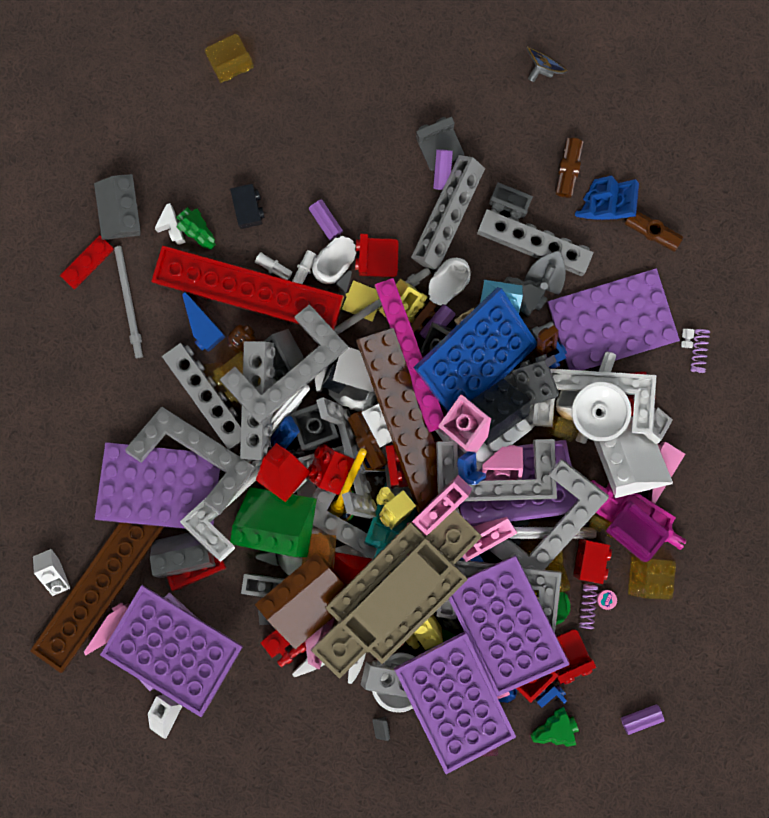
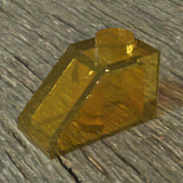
[547,416,579,442]

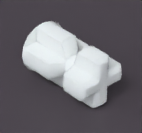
[681,329,695,348]

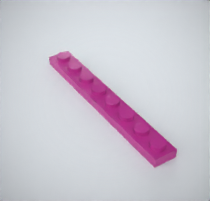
[375,278,444,432]

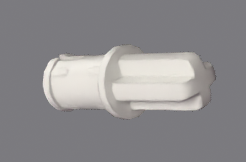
[292,250,318,284]
[255,252,292,280]

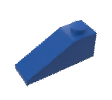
[182,293,226,352]

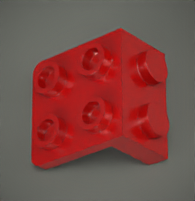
[355,234,398,277]
[307,444,355,495]
[557,629,597,684]

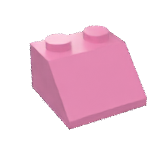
[438,394,491,453]
[482,445,523,481]

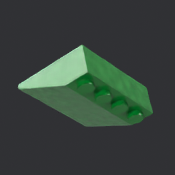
[230,487,317,557]

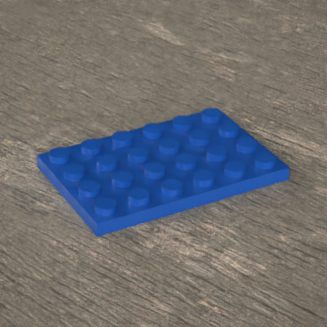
[413,287,537,413]

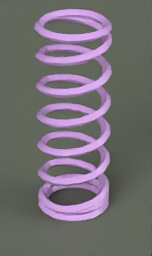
[691,329,710,373]
[579,584,598,629]

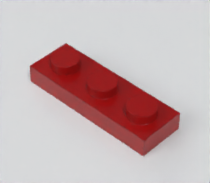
[60,235,114,289]
[167,556,227,591]

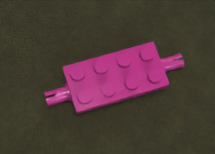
[591,480,686,550]

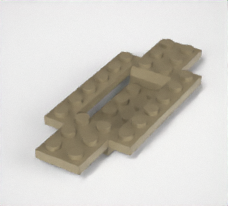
[311,510,482,679]

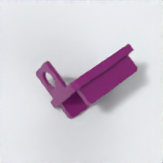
[606,501,669,562]

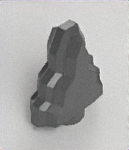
[503,277,549,317]

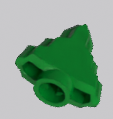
[176,207,216,249]
[530,707,579,747]

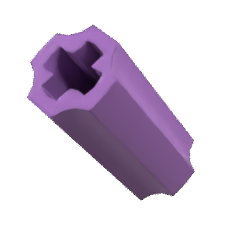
[433,149,453,190]
[309,199,343,241]
[419,304,455,339]
[621,704,664,735]

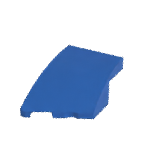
[575,176,639,220]

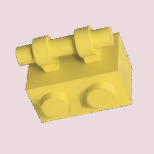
[379,279,428,323]
[376,487,416,530]
[406,614,443,650]

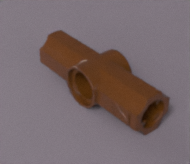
[555,138,583,198]
[625,211,683,252]
[347,411,388,471]

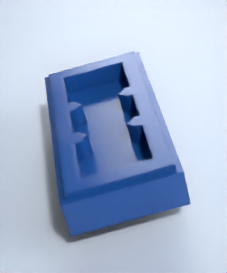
[271,416,300,449]

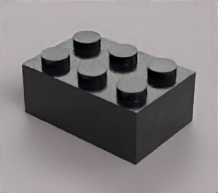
[471,378,531,445]

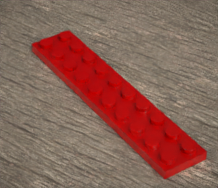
[151,246,344,330]

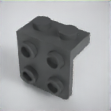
[416,116,464,171]
[489,182,533,220]
[512,354,559,405]

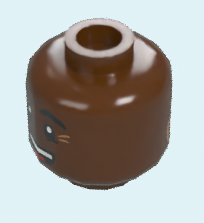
[227,325,256,353]

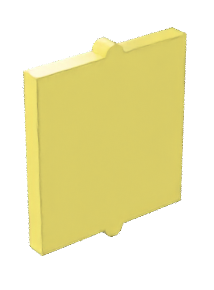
[342,281,380,322]

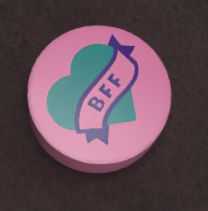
[597,590,617,610]

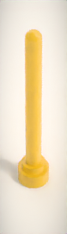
[328,448,367,517]

